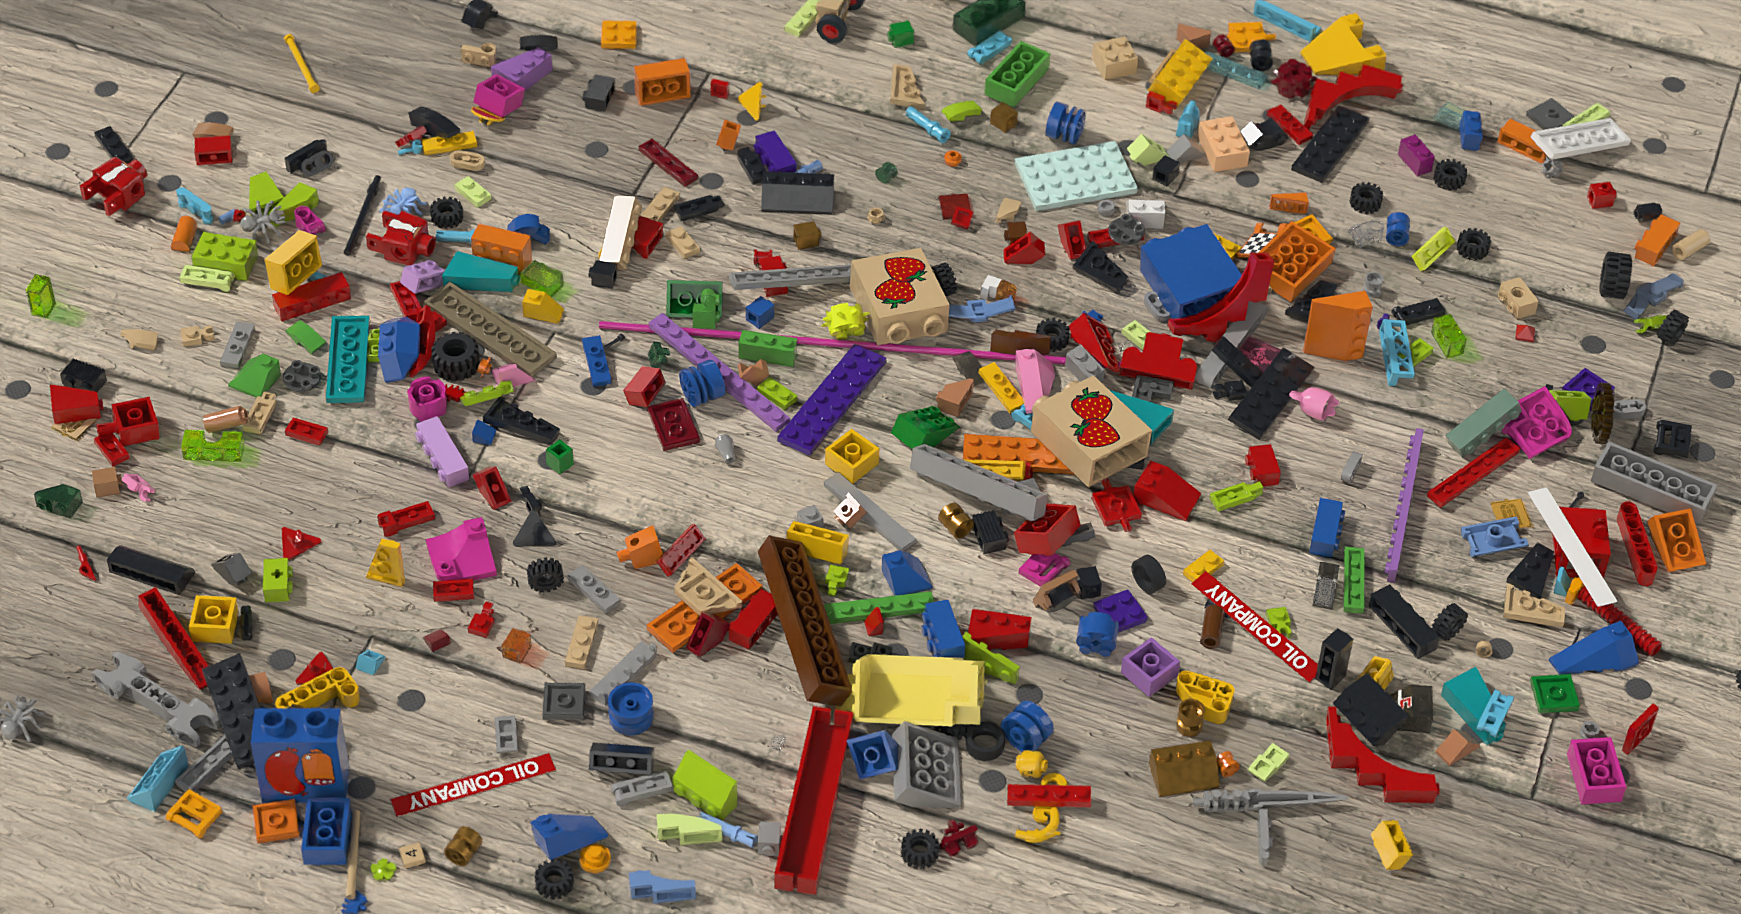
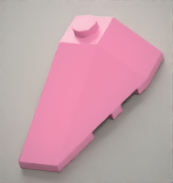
[1015,349,1055,413]

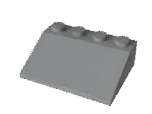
[892,721,961,808]

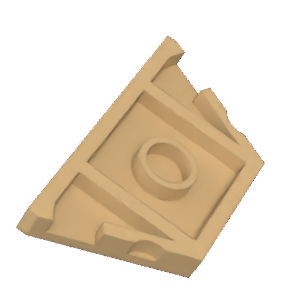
[674,557,743,616]

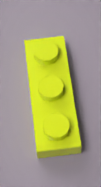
[1412,227,1456,271]

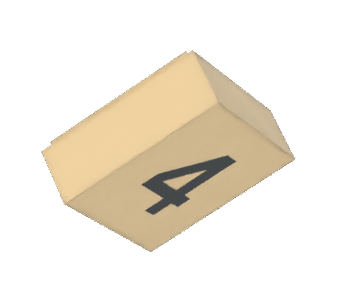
[399,842,425,869]

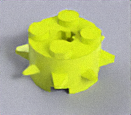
[821,303,870,340]

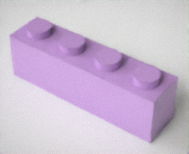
[415,416,469,488]

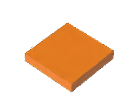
[253,799,300,844]

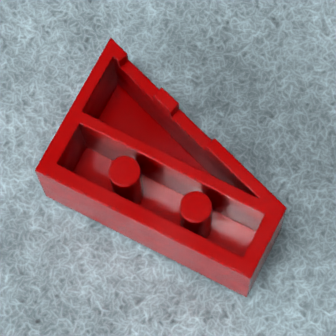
[968,609,1032,651]

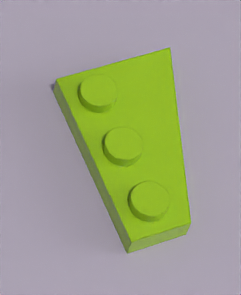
[962,632,1020,684]

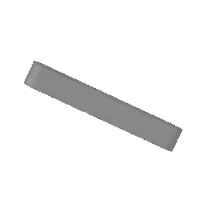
[1194,301,1268,389]

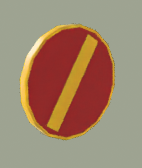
[471,106,505,125]

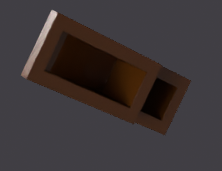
[990,329,1051,355]

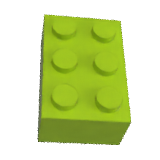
[191,232,258,281]

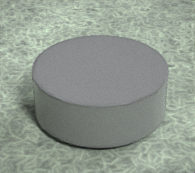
[1097,200,1116,217]

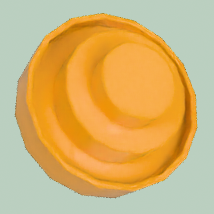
[579,844,611,873]

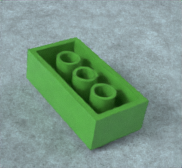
[985,41,1050,107]

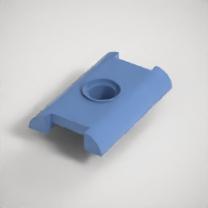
[1461,517,1529,557]

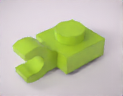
[1634,315,1667,333]
[825,565,849,597]

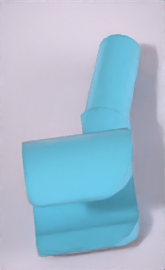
[398,140,423,155]

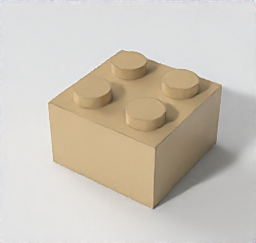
[1092,36,1138,80]

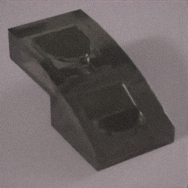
[952,351,985,387]

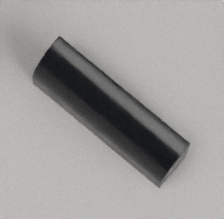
[107,545,195,595]

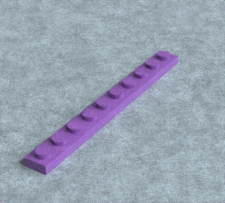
[649,313,790,432]
[1384,428,1424,583]

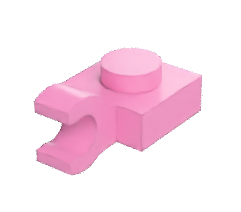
[122,473,155,502]

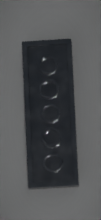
[1291,105,1369,183]
[1228,347,1314,440]
[202,653,261,770]

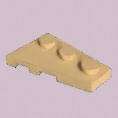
[1503,583,1565,628]

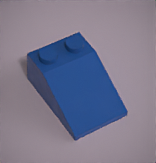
[530,814,609,860]

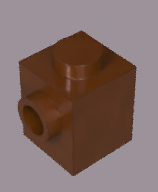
[1004,222,1027,246]

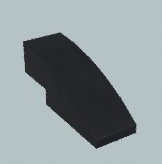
[408,106,461,138]

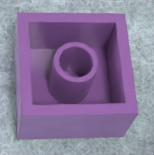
[1121,637,1180,697]

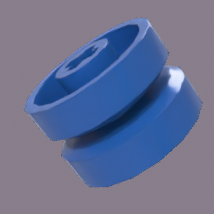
[608,682,654,736]
[1001,700,1054,752]

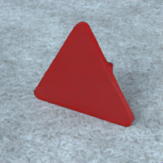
[281,527,321,561]
[295,652,333,684]

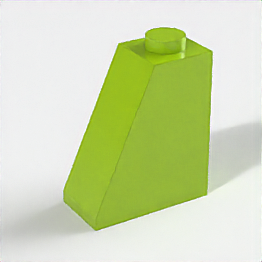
[249,171,284,216]

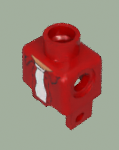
[80,157,148,217]
[366,210,436,266]

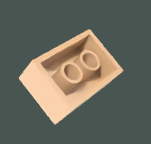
[1197,116,1250,172]

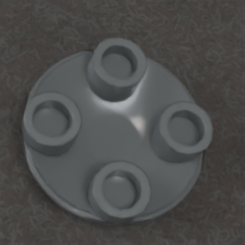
[1108,214,1145,245]
[283,360,321,392]

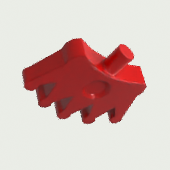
[445,384,467,402]

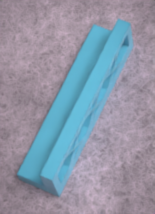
[1253,0,1322,42]
[1379,319,1415,386]

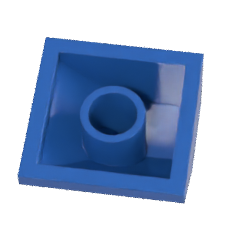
[881,550,933,596]

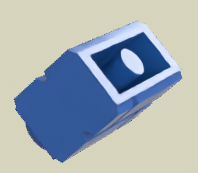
[1459,110,1483,151]

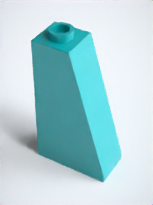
[442,251,520,292]
[1110,390,1174,444]
[1441,667,1506,745]

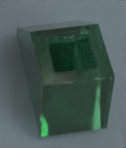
[34,484,83,519]

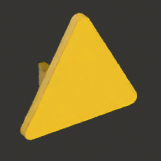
[738,82,766,121]

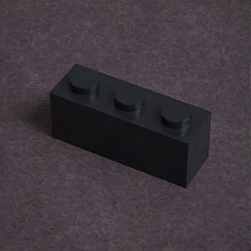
[1315,628,1354,690]
[589,742,655,775]

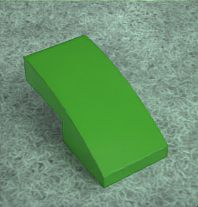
[285,320,326,355]

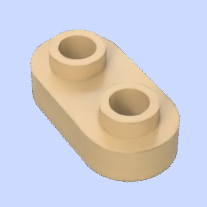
[450,150,485,171]

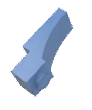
[629,870,696,904]

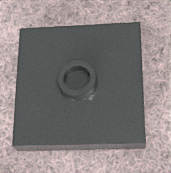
[1526,98,1575,130]
[542,683,586,720]

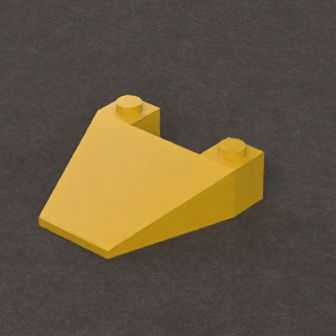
[1300,13,1387,75]

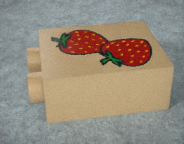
[850,248,950,346]
[1031,375,1152,487]

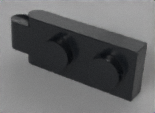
[285,139,327,174]
[737,147,767,185]
[674,195,725,221]

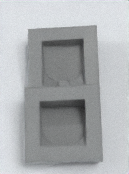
[495,716,518,753]

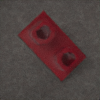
[939,819,979,857]

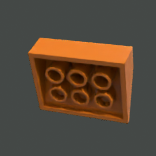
[1258,221,1336,302]
[1303,291,1373,361]

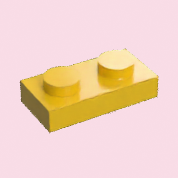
[1183,550,1224,582]

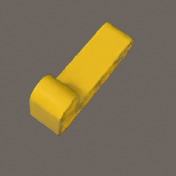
[275,667,360,709]

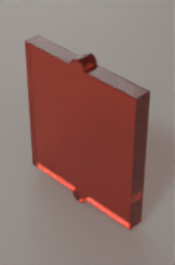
[939,193,971,220]

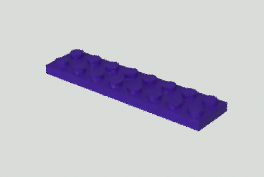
[777,344,887,456]

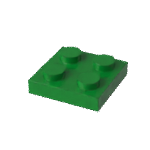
[1530,674,1580,713]

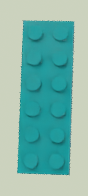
[326,315,370,403]

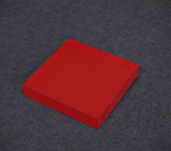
[1622,703,1659,755]

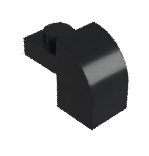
[461,0,499,29]

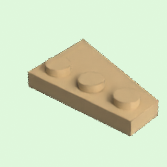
[890,64,925,109]

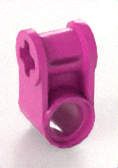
[295,206,326,235]

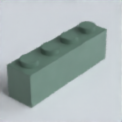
[1445,388,1522,458]

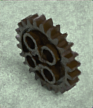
[1591,383,1614,444]

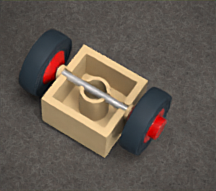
[815,0,865,43]

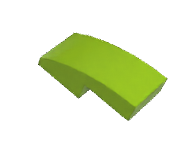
[941,101,982,122]
[367,328,380,362]

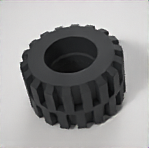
[1599,251,1632,299]
[431,332,480,382]

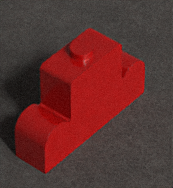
[1119,332,1197,390]

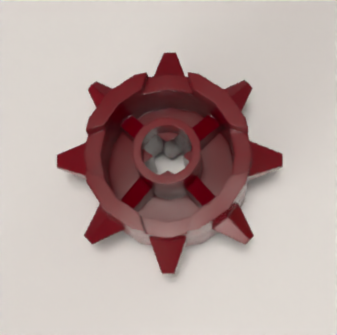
[1271,58,1317,99]

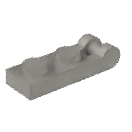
[611,770,673,807]

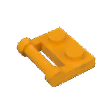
[165,789,223,839]

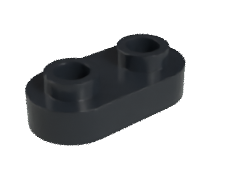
[299,150,334,177]

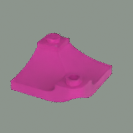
[1501,386,1572,459]
[426,517,497,581]

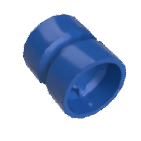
[1386,212,1410,246]

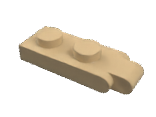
[242,392,277,435]

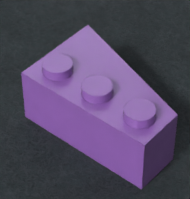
[491,47,553,92]

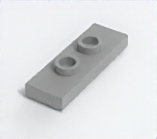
[220,322,255,369]
[567,565,620,613]

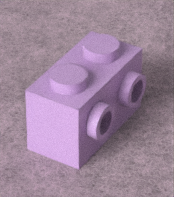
[400,260,445,294]

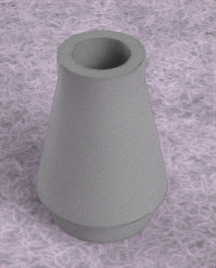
[715,434,736,464]

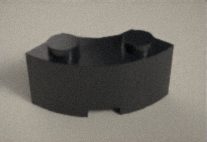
[1240,117,1289,150]

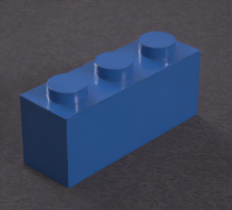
[1309,498,1345,557]

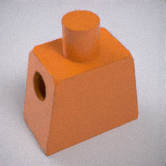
[616,525,663,569]

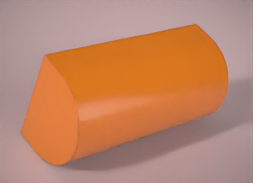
[171,216,198,252]

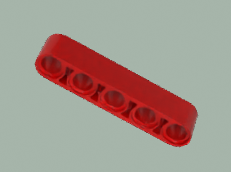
[1617,501,1658,586]

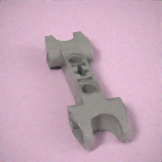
[92,652,221,747]

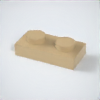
[666,226,700,259]

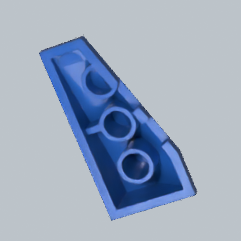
[1549,621,1639,675]

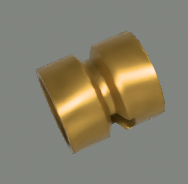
[938,502,974,539]
[1176,699,1205,737]
[444,826,483,867]

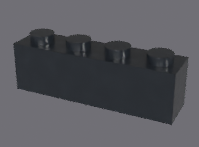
[1369,584,1440,659]

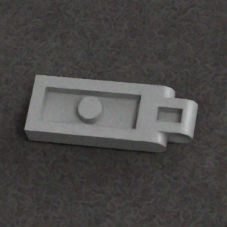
[1257,809,1273,866]

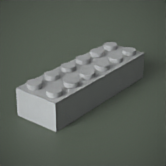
[1591,442,1717,525]

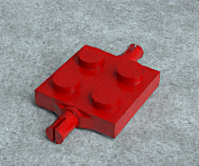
[1091,479,1142,532]

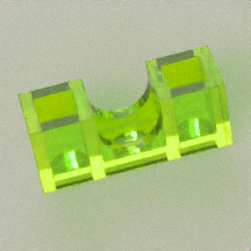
[181,430,245,462]

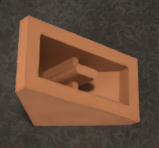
[1176,24,1211,49]
[1436,729,1480,766]

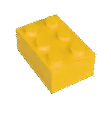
[264,230,323,295]

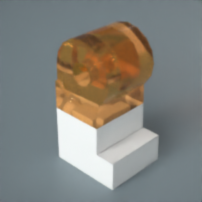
[980,275,1017,302]

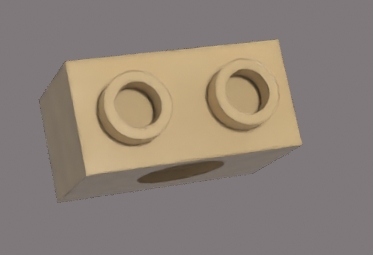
[1498,277,1539,320]

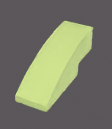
[656,814,722,845]

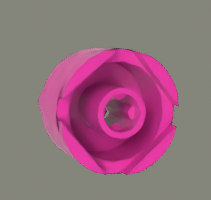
[407,377,447,422]

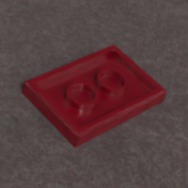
[647,398,700,451]

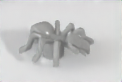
[240,200,285,243]
[0,695,44,742]

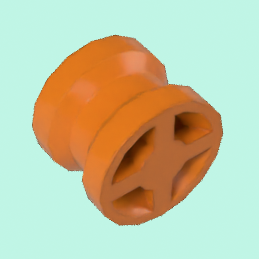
[1216,751,1240,777]

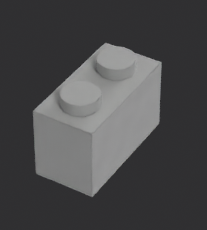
[1065,344,1104,382]

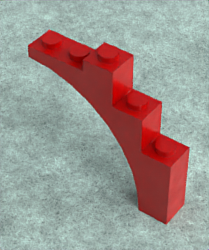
[1167,253,1274,342]

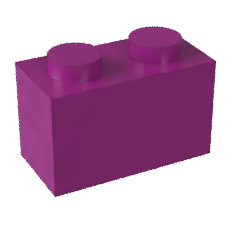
[1398,134,1435,177]

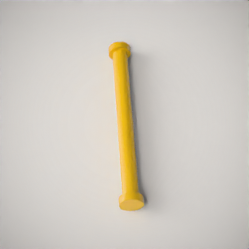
[284,34,320,93]

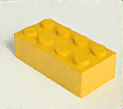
[1147,39,1213,110]

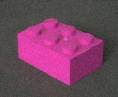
[1567,737,1626,805]

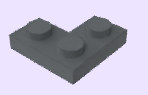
[1132,375,1174,402]

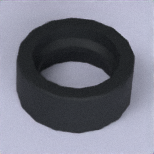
[1131,554,1166,594]
[965,721,1005,761]

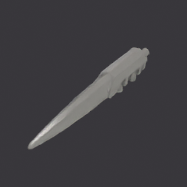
[1193,789,1349,813]

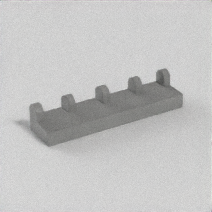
[589,641,657,706]

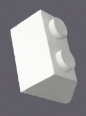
[1126,200,1165,229]

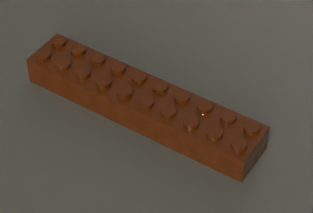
[758,535,852,707]

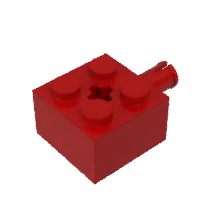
[96,397,160,446]

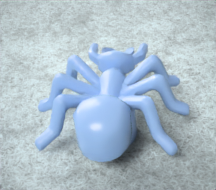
[379,187,427,216]

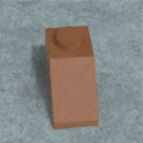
[936,378,974,417]

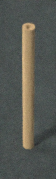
[346,810,361,900]

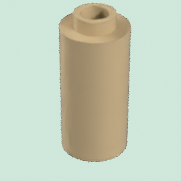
[1672,229,1710,260]

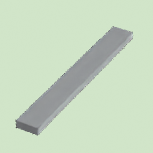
[729,264,851,290]

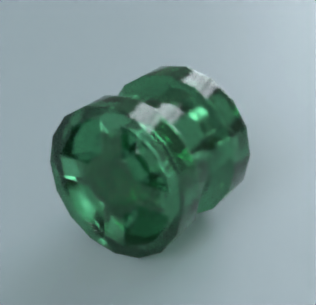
[875,161,898,184]

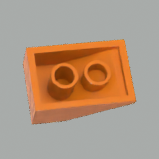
[1647,508,1706,572]

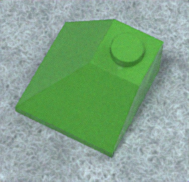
[228,354,281,398]

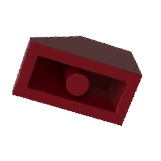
[685,612,730,657]

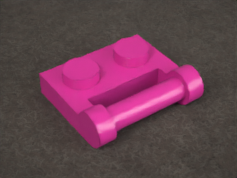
[1018,553,1070,587]

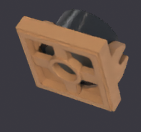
[1032,570,1080,612]

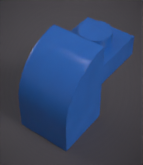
[507,214,550,245]

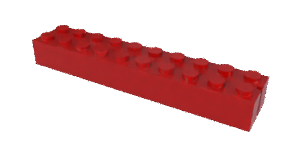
[774,706,853,895]

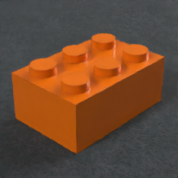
[634,58,690,106]
[471,224,532,276]

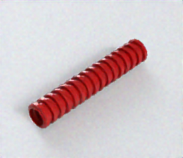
[1577,586,1662,656]

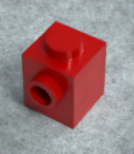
[1587,182,1617,209]

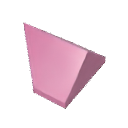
[491,364,535,387]

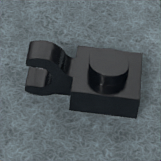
[1213,380,1247,401]

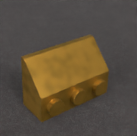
[1149,740,1220,797]

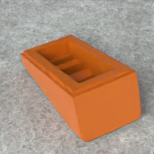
[1269,192,1309,214]

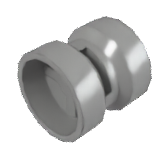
[1363,272,1384,297]

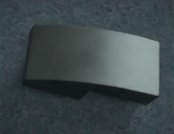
[848,642,893,663]

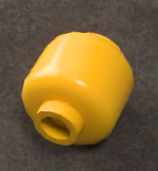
[1016,750,1048,778]

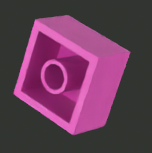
[473,74,525,117]

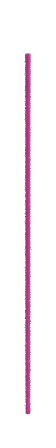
[599,321,1121,369]

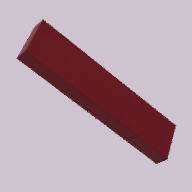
[638,138,698,187]

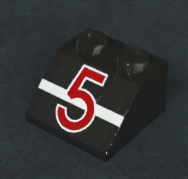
[1390,684,1433,733]

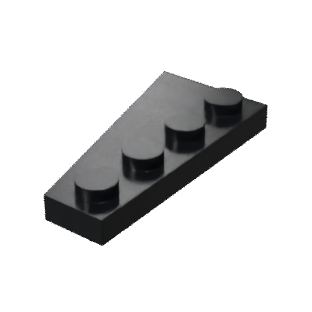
[483,396,560,445]

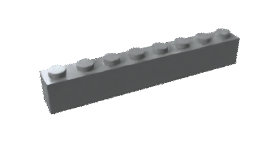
[910,444,1048,521]

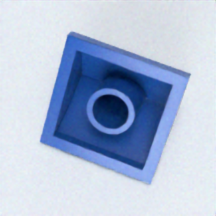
[847,730,898,779]

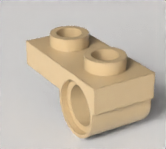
[461,43,497,67]

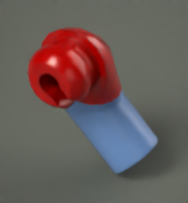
[218,209,246,225]

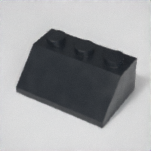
[1333,673,1409,746]

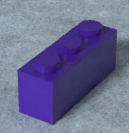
[754,130,797,173]

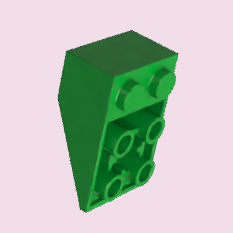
[891,406,960,450]

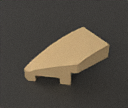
[995,198,1022,223]
[120,329,158,351]

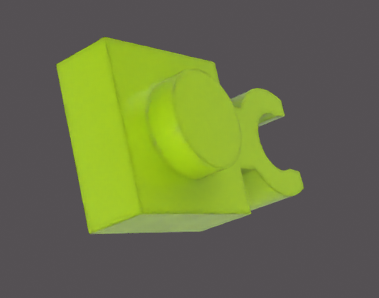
[1266,607,1291,638]

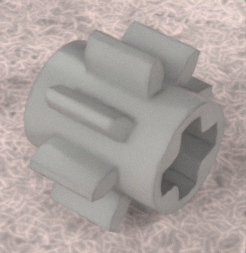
[1541,157,1564,179]

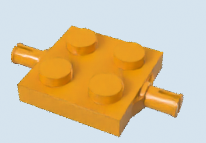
[1227,22,1276,52]

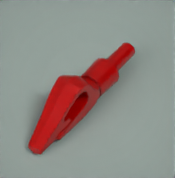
[76,545,97,581]

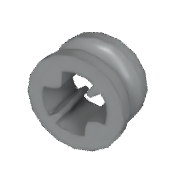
[1580,721,1600,739]

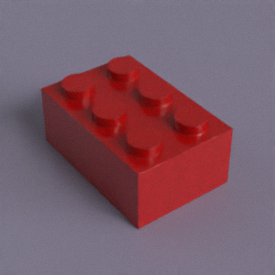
[1014,504,1081,556]

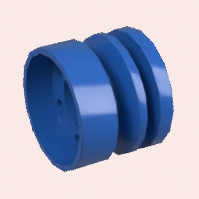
[1045,101,1086,145]
[679,359,725,407]

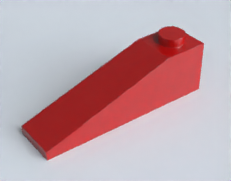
[1068,313,1120,373]

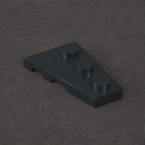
[1073,240,1128,293]
[1285,280,1338,322]
[1506,542,1554,599]

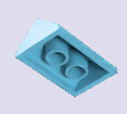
[126,746,189,812]

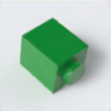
[887,20,914,48]
[546,439,574,475]

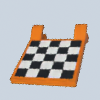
[1236,223,1288,258]

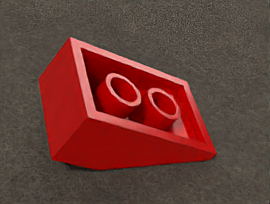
[1133,460,1201,521]

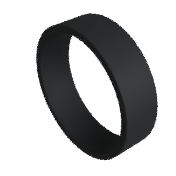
[520,35,558,51]

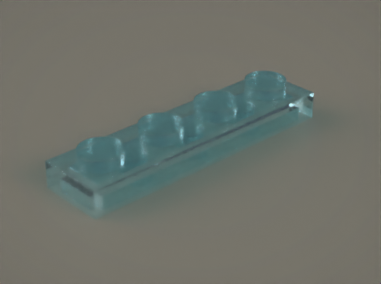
[1206,51,1268,90]

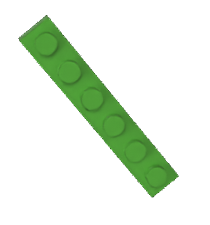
[823,591,934,624]

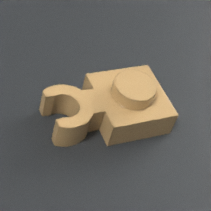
[180,326,215,347]

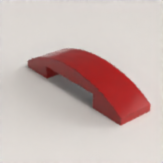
[409,305,435,378]

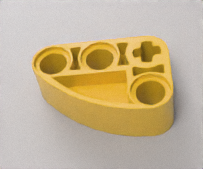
[1176,670,1235,724]

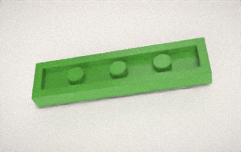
[1343,547,1364,614]

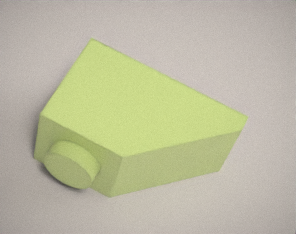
[1127,134,1169,165]

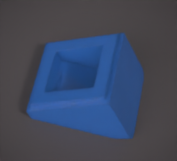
[472,420,496,445]

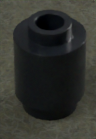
[1634,202,1662,222]

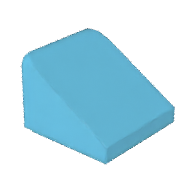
[1554,567,1571,596]
[356,649,385,675]

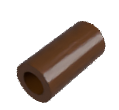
[1200,605,1225,649]

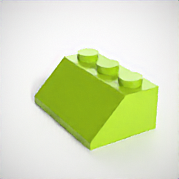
[673,749,737,821]

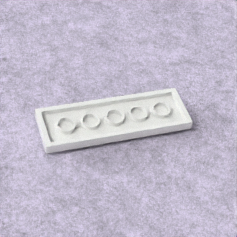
[1531,118,1631,160]

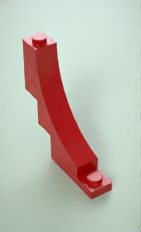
[1304,64,1404,130]
[1326,707,1440,803]

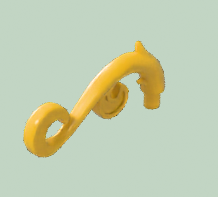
[1015,773,1067,843]

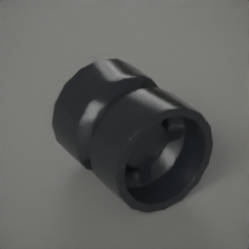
[1249,39,1273,72]

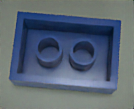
[921,599,965,658]
[301,798,352,865]

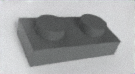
[1062,522,1095,546]

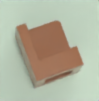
[738,359,769,386]

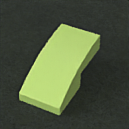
[1247,743,1289,782]

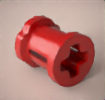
[754,249,773,265]

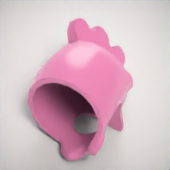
[1289,387,1339,421]

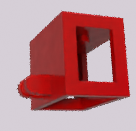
[1552,507,1611,579]

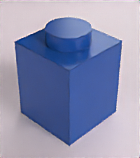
[746,296,774,329]

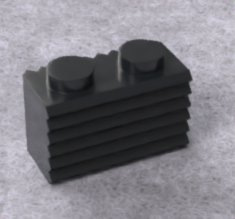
[583,74,615,112]
[60,358,107,393]
[972,510,1009,554]

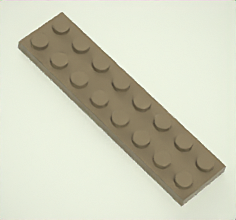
[424,282,557,377]

